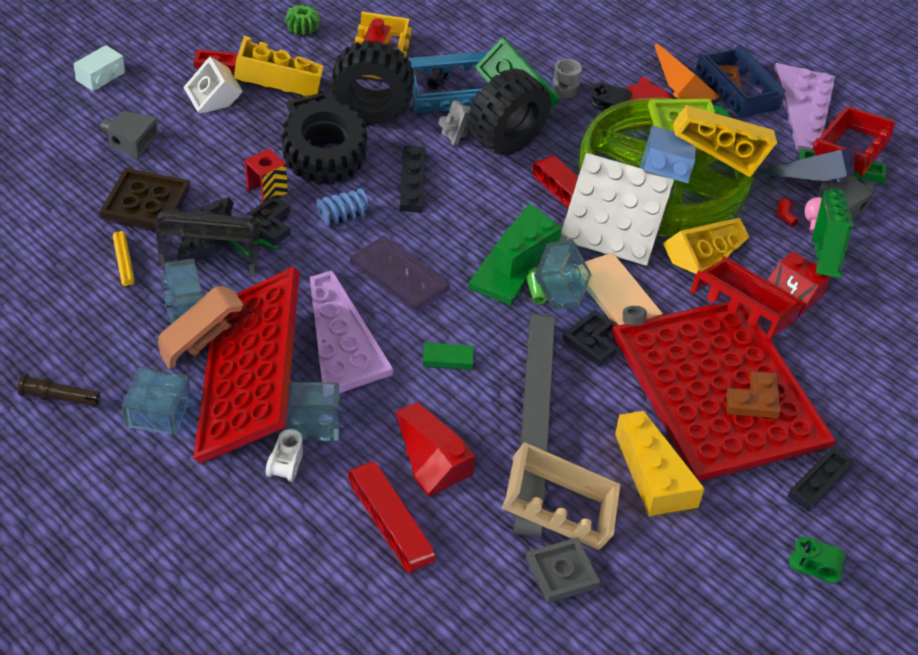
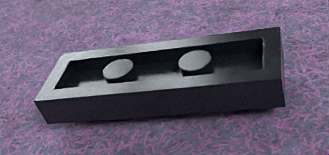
[787,447,854,512]

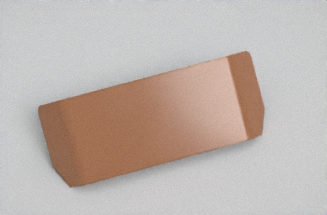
[158,286,243,369]

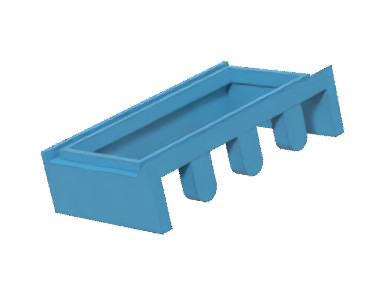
[408,51,488,113]

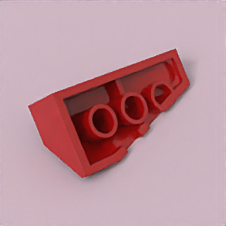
[396,402,475,497]

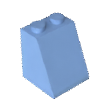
[639,126,695,183]

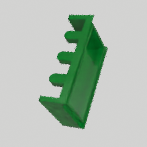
[811,189,853,278]

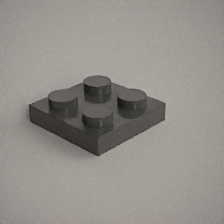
[526,537,600,603]

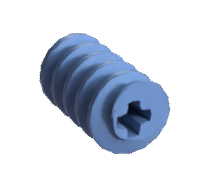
[317,188,368,226]

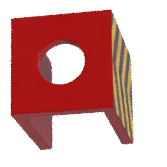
[245,148,288,203]

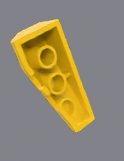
[663,217,749,274]

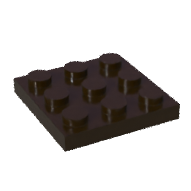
[100,168,190,232]

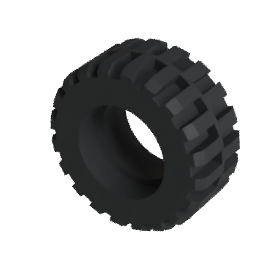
[330,40,415,125]
[468,69,551,155]
[282,99,367,185]

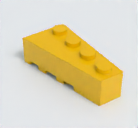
[234,35,324,97]
[615,411,704,517]

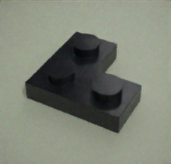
[241,196,291,246]
[563,310,616,367]

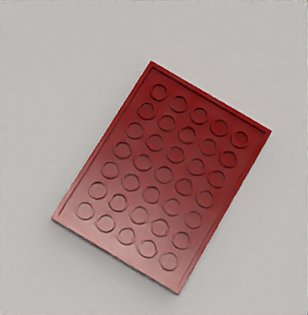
[612,301,836,481]

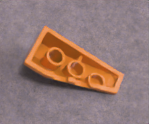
[654,43,719,100]

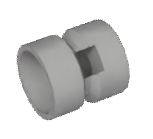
[553,59,582,99]

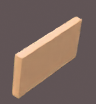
[572,252,663,326]

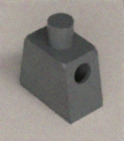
[101,111,158,159]
[818,176,874,219]

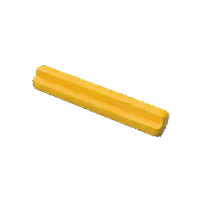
[113,231,135,287]

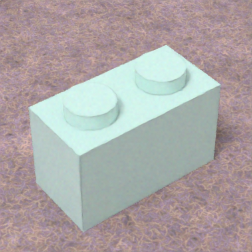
[73,45,125,91]

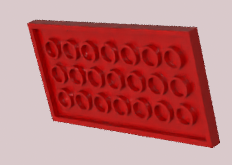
[193,267,300,464]

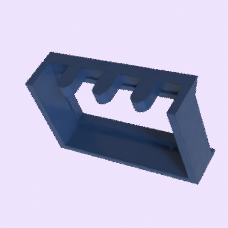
[695,44,786,118]

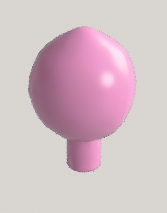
[804,197,822,233]

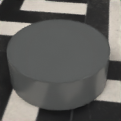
[622,306,647,325]

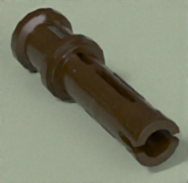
[18,373,100,408]

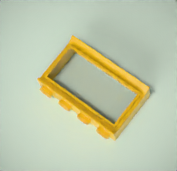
[355,11,412,80]

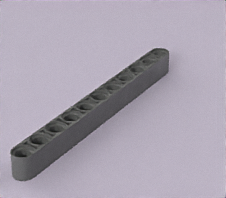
[513,313,555,537]

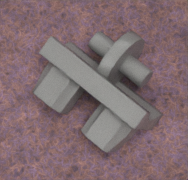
[439,100,471,145]

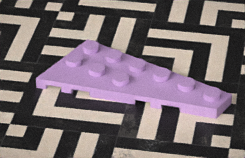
[774,63,835,152]
[310,270,393,399]

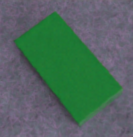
[423,342,474,370]

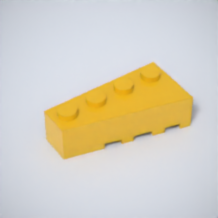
[673,105,777,177]

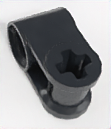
[591,82,632,115]

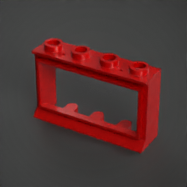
[812,106,896,177]
[690,256,804,340]

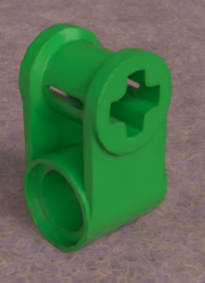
[789,536,846,583]

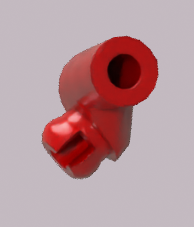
[777,198,799,227]

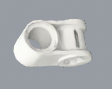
[266,429,303,482]

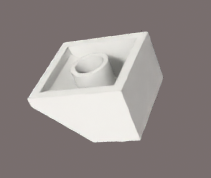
[184,57,243,114]

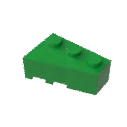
[494,203,562,279]

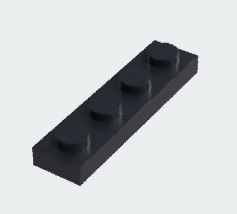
[400,146,426,213]

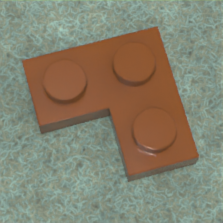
[726,371,780,418]

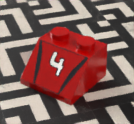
[768,251,831,317]

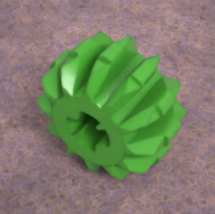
[286,4,320,36]

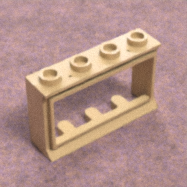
[501,442,620,550]

